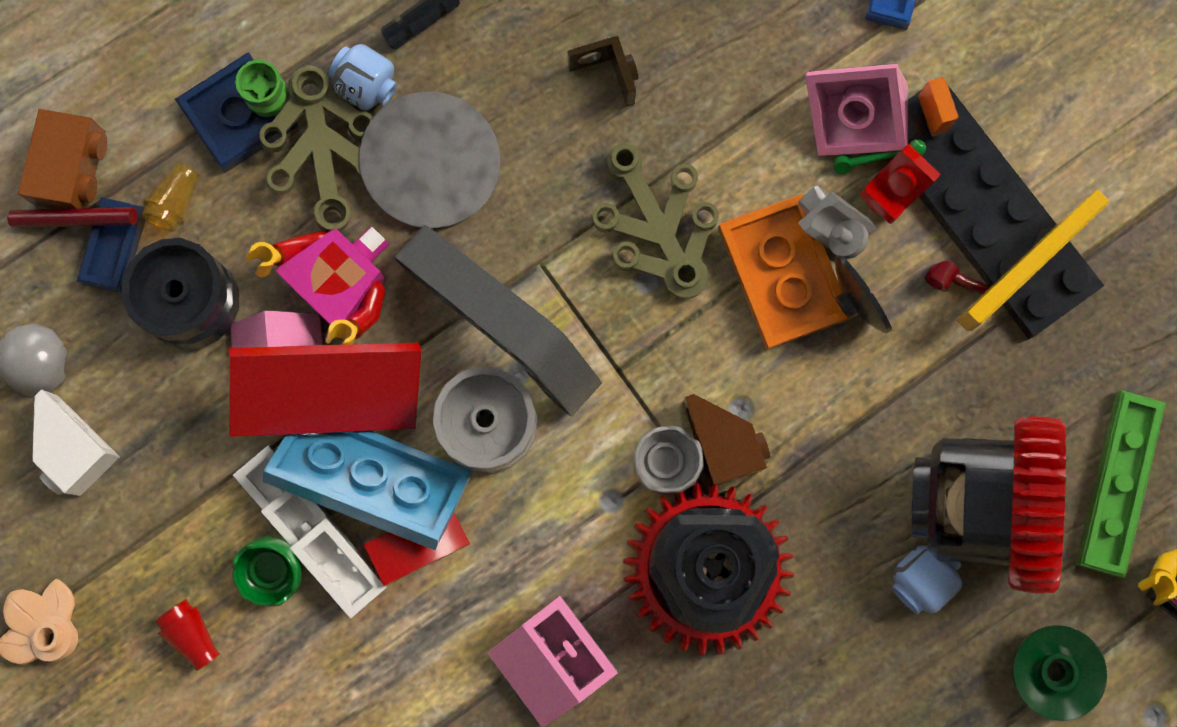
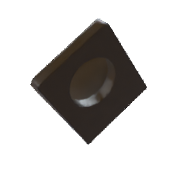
[567,35,639,107]

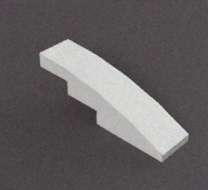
[233,445,387,618]

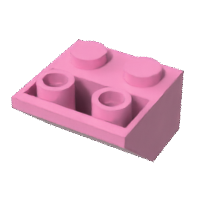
[487,596,618,727]

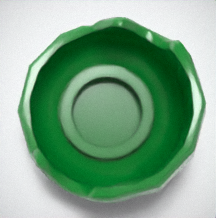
[232,536,302,606]

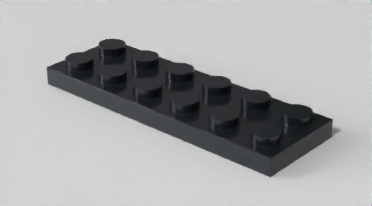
[891,84,1105,339]

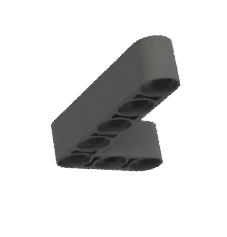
[394,225,602,417]

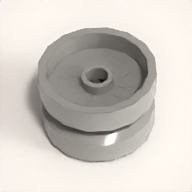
[433,367,538,474]

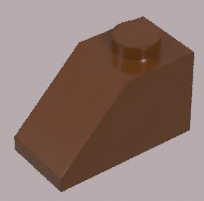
[682,394,770,486]

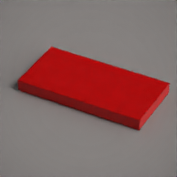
[229,343,422,437]

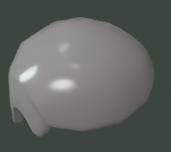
[0,323,68,398]
[633,426,703,495]

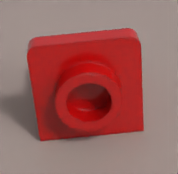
[860,143,941,224]

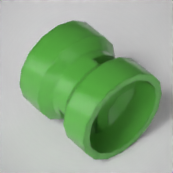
[235,60,289,117]

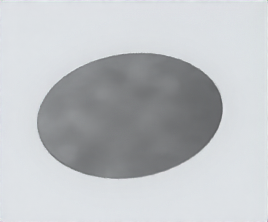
[359,92,500,228]

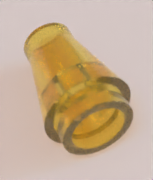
[142,163,200,232]

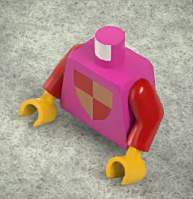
[245,226,389,345]

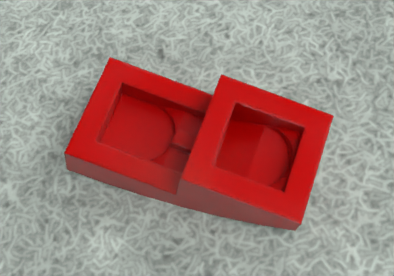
[364,512,470,586]

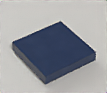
[175,52,298,173]

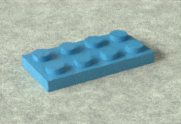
[263,431,472,551]

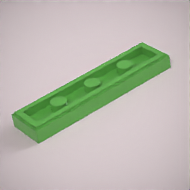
[1075,390,1166,578]

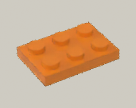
[718,194,850,351]

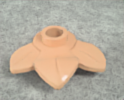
[0,579,78,665]

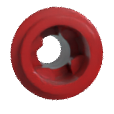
[155,599,220,671]

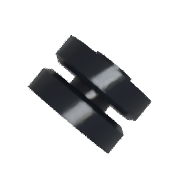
[122,238,239,350]

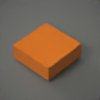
[918,77,959,137]

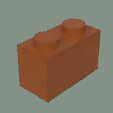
[18,109,107,209]

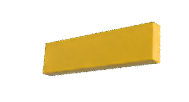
[956,189,1109,331]

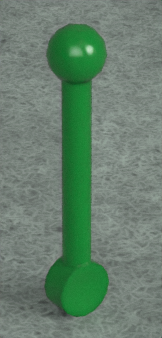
[833,139,926,174]

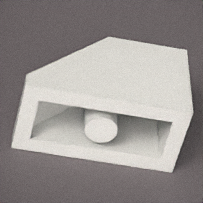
[33,389,120,496]

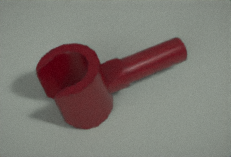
[924,261,990,295]

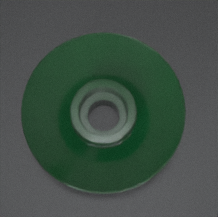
[1012,625,1107,721]

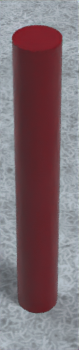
[7,207,138,228]

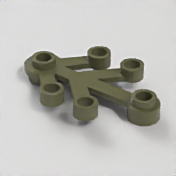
[259,66,373,232]
[592,143,719,299]

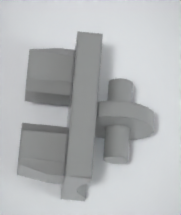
[798,185,877,259]

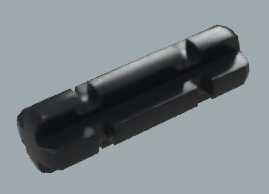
[381,0,460,49]

